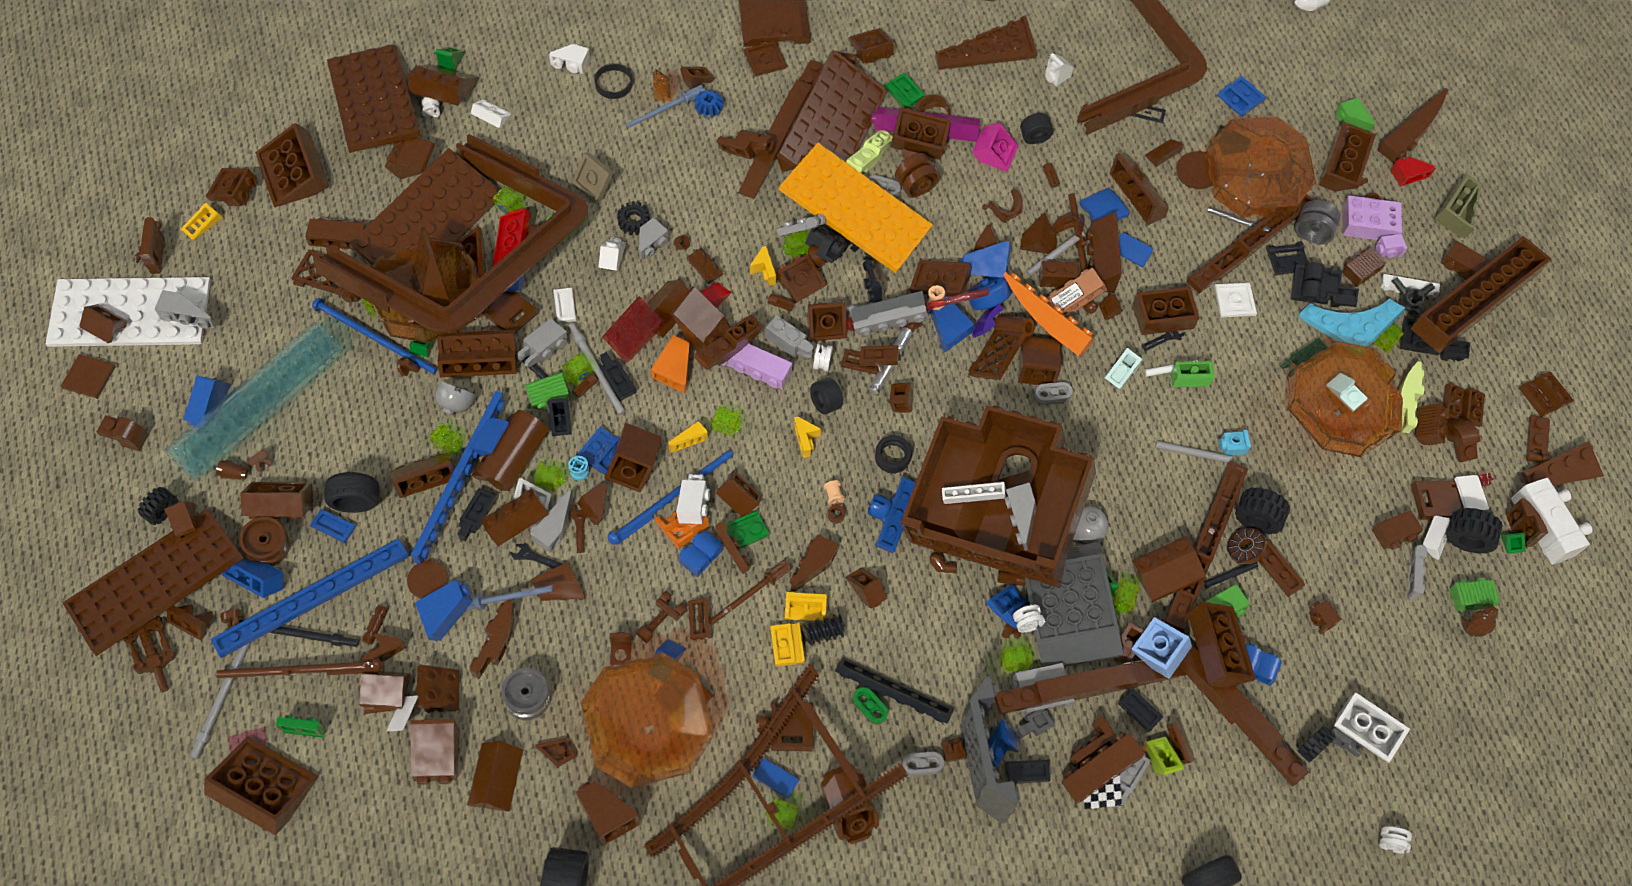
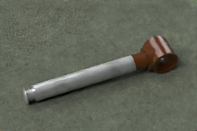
[869,311,929,395]

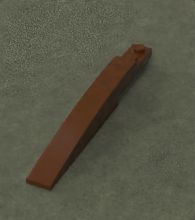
[738,59,824,199]
[1186,190,1313,294]
[1165,461,1248,633]
[1160,619,1309,787]
[994,661,1186,715]

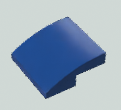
[1217,75,1266,117]
[1079,188,1129,222]
[576,426,619,475]
[985,584,1030,629]

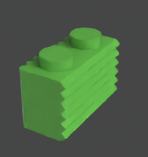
[1170,360,1215,387]
[525,372,570,410]
[1450,578,1500,611]

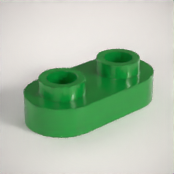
[853,687,888,725]

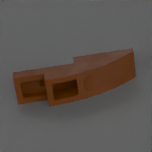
[694,314,764,370]
[470,599,514,679]

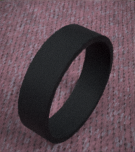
[594,64,633,99]

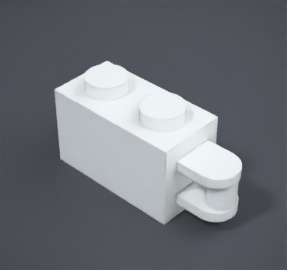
[676,474,710,524]

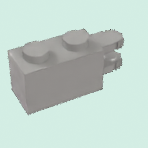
[765,315,814,360]
[516,318,567,368]

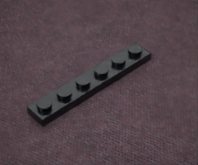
[835,657,954,724]

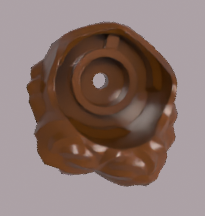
[1463,606,1498,637]

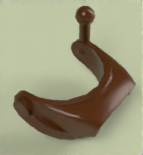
[916,94,951,115]
[982,189,1022,223]
[1052,215,1087,247]

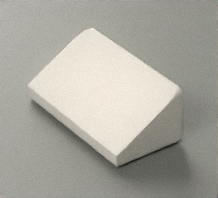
[471,99,511,128]
[1455,475,1489,511]
[1423,516,1450,560]

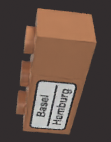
[1048,267,1107,317]

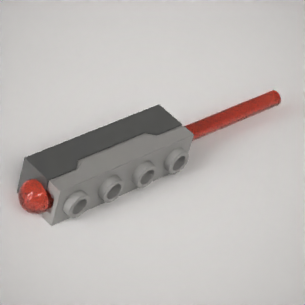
[846,288,990,336]

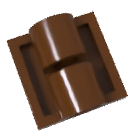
[416,665,459,713]

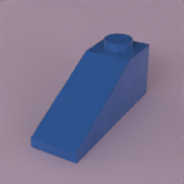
[222,560,283,598]

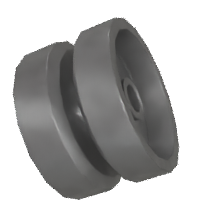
[1295,200,1341,245]
[502,668,551,720]

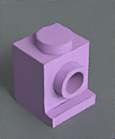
[1375,234,1407,258]

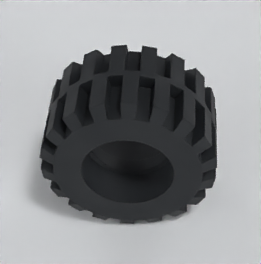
[1235,487,1290,535]
[1446,508,1503,554]

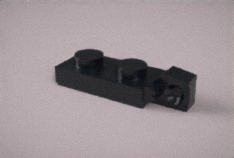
[600,352,637,401]
[457,488,497,542]

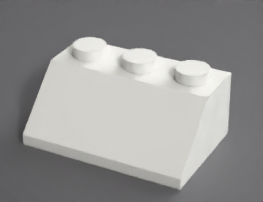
[1334,692,1410,763]

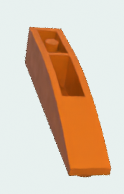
[1004,272,1095,357]

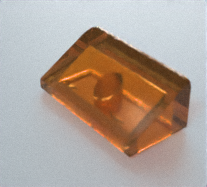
[653,69,672,102]

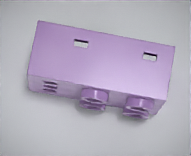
[1342,196,1402,240]

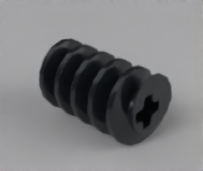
[800,613,845,646]

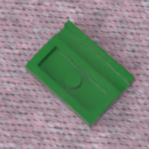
[884,72,925,109]
[726,511,769,550]
[275,715,326,738]

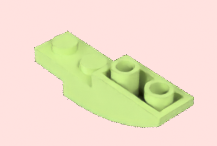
[846,130,892,173]
[1394,361,1424,433]

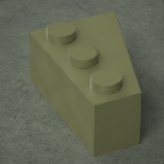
[1434,174,1482,238]

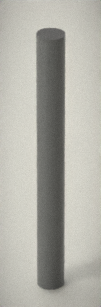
[1207,206,1272,233]

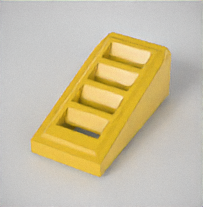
[181,203,223,241]
[668,422,708,453]

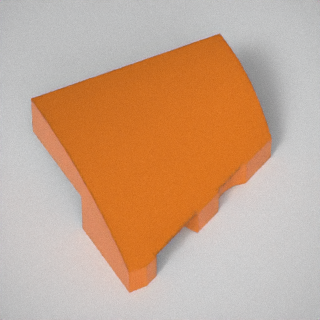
[654,512,710,549]

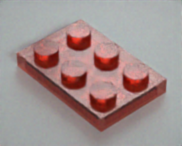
[602,296,665,363]

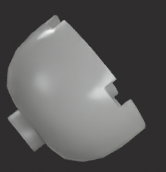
[435,381,475,415]
[1074,506,1108,545]

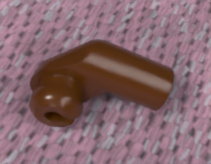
[929,552,956,573]

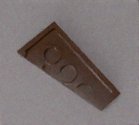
[1521,442,1604,485]

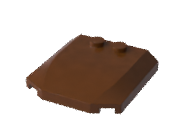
[739,0,811,47]

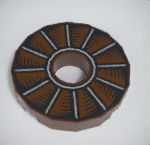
[1227,528,1267,565]

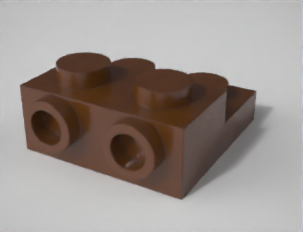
[849,28,894,63]
[206,168,257,206]
[776,254,827,304]

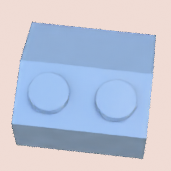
[1131,617,1192,679]

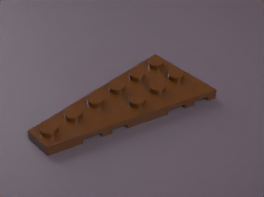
[935,15,1037,70]

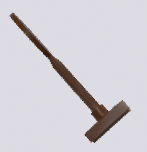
[1176,151,1293,194]

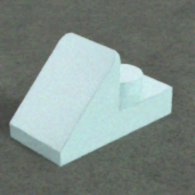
[1105,348,1143,389]
[1326,373,1368,412]

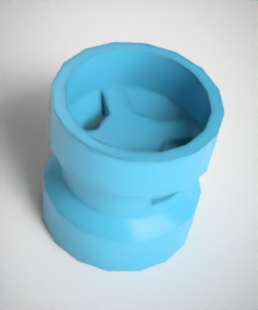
[568,456,589,481]

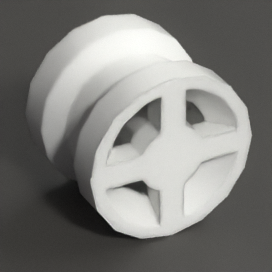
[422,97,440,118]

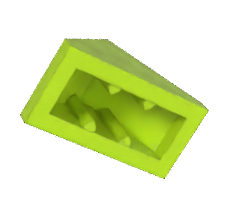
[1146,736,1184,775]

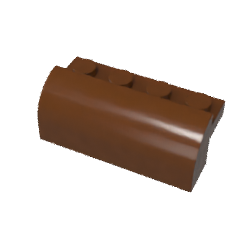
[437,330,517,378]
[472,410,549,491]

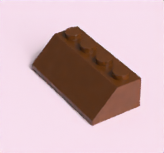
[1318,122,1376,192]
[1109,153,1169,225]
[1086,213,1122,293]
[1187,602,1256,688]

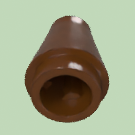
[216,459,248,480]

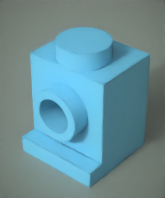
[1219,430,1251,455]

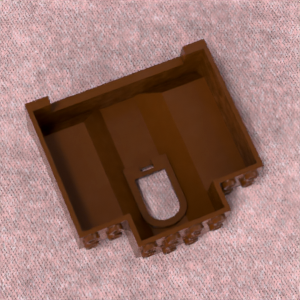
[901,405,1096,588]

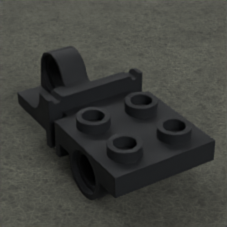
[805,223,851,264]
[1291,262,1359,308]
[1401,313,1470,361]

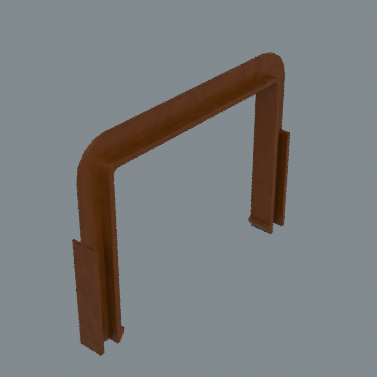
[985,0,1207,135]
[313,134,588,333]

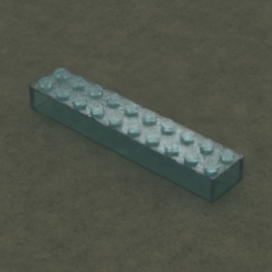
[163,322,344,480]

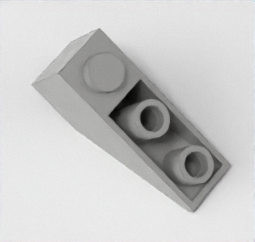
[155,290,216,329]
[1004,483,1037,550]
[530,490,572,554]

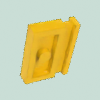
[770,623,805,667]

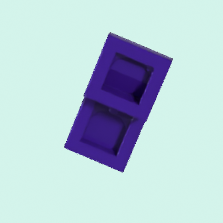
[972,304,1003,338]

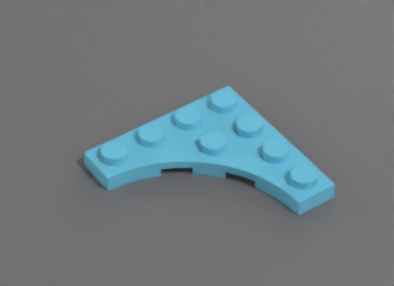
[1299,299,1405,355]

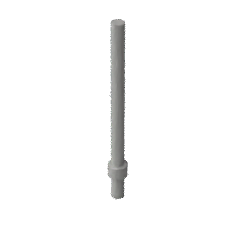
[568,323,626,415]
[189,643,250,760]

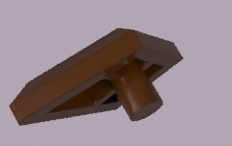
[535,738,576,768]

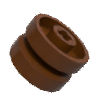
[894,153,940,198]
[239,517,290,566]

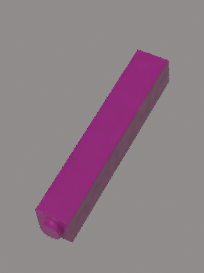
[871,107,980,142]

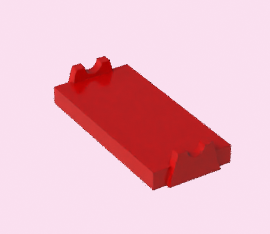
[492,208,530,267]

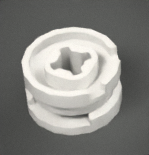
[813,344,833,372]
[1013,605,1045,633]
[1379,827,1412,854]

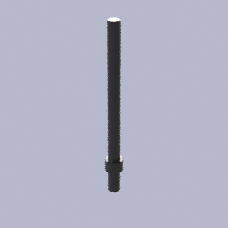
[239,619,359,647]

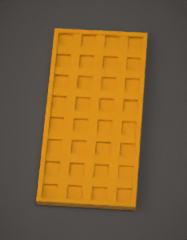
[778,143,933,273]

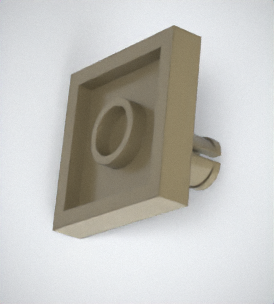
[572,152,613,203]

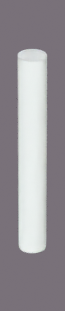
[1144,360,1198,377]

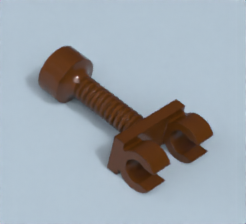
[636,591,687,643]

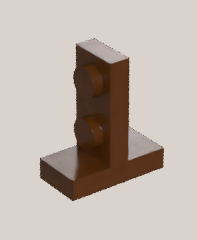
[1069,715,1118,767]

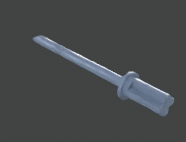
[626,85,705,127]
[465,585,553,611]

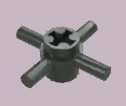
[1392,277,1435,315]

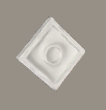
[1214,283,1257,317]

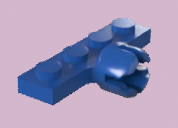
[868,477,916,554]

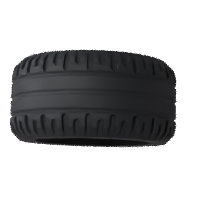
[324,472,379,513]
[1181,855,1242,886]

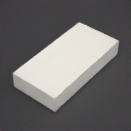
[553,287,576,323]

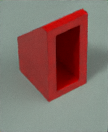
[1390,157,1436,187]

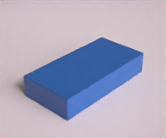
[310,509,356,543]
[752,758,799,799]

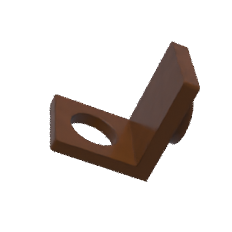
[609,632,632,665]

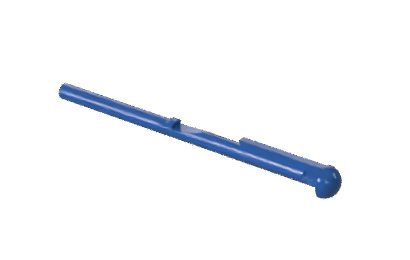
[312,298,438,375]
[608,450,733,545]

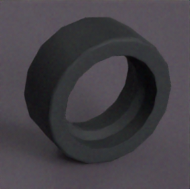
[875,435,912,474]

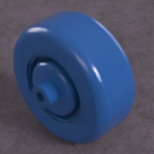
[966,277,1012,310]

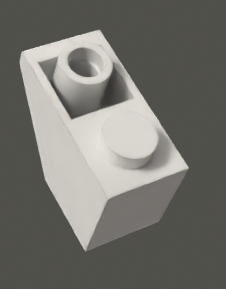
[549,44,590,74]
[1045,53,1074,86]
[598,237,626,270]

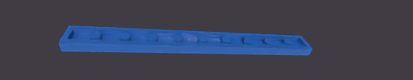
[411,391,506,565]
[210,539,409,658]

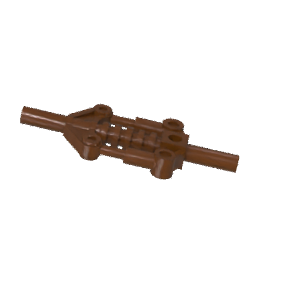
[123,619,176,692]

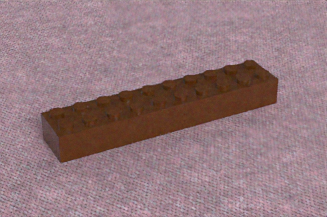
[1411,236,1552,353]

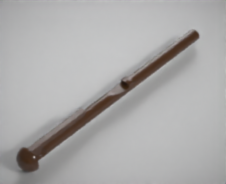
[1068,193,1098,314]
[216,657,383,678]

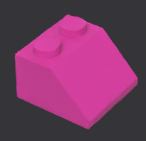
[972,122,1019,171]

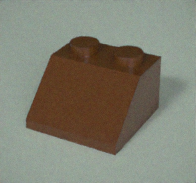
[385,137,435,179]

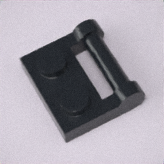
[1266,242,1308,275]
[862,260,882,303]

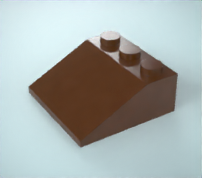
[408,64,479,106]

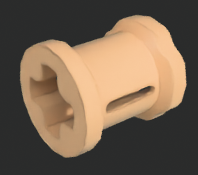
[928,285,945,310]
[824,480,845,505]

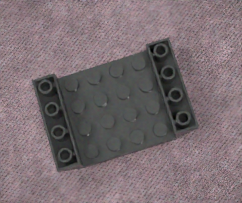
[1025,542,1123,667]
[960,677,1020,824]

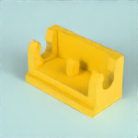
[785,592,827,621]

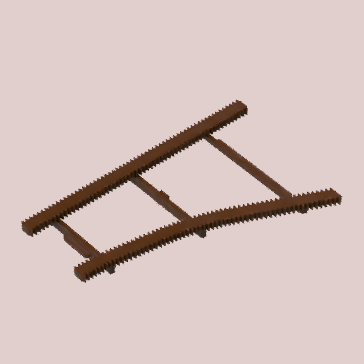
[645,664,908,886]

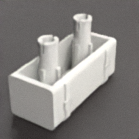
[1511,478,1592,565]

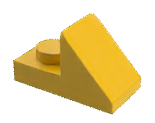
[750,246,776,286]
[794,417,821,458]

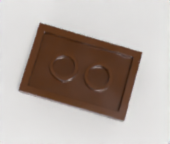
[909,260,972,297]

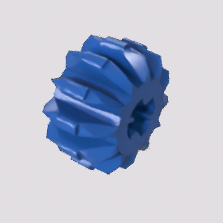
[694,89,723,118]

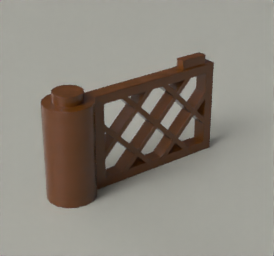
[291,249,371,303]
[968,316,1035,380]

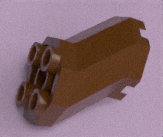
[821,764,879,844]

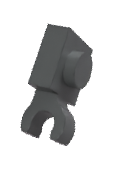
[1015,709,1055,739]
[1331,727,1364,757]

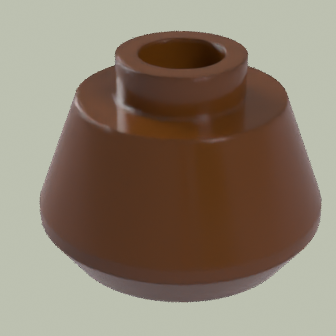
[807,244,828,268]

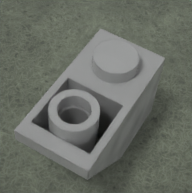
[639,217,669,260]

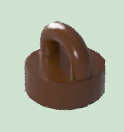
[220,609,243,629]

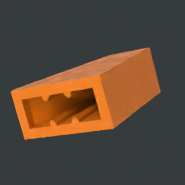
[651,335,690,393]

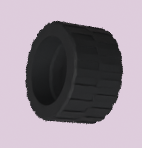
[540,847,589,886]

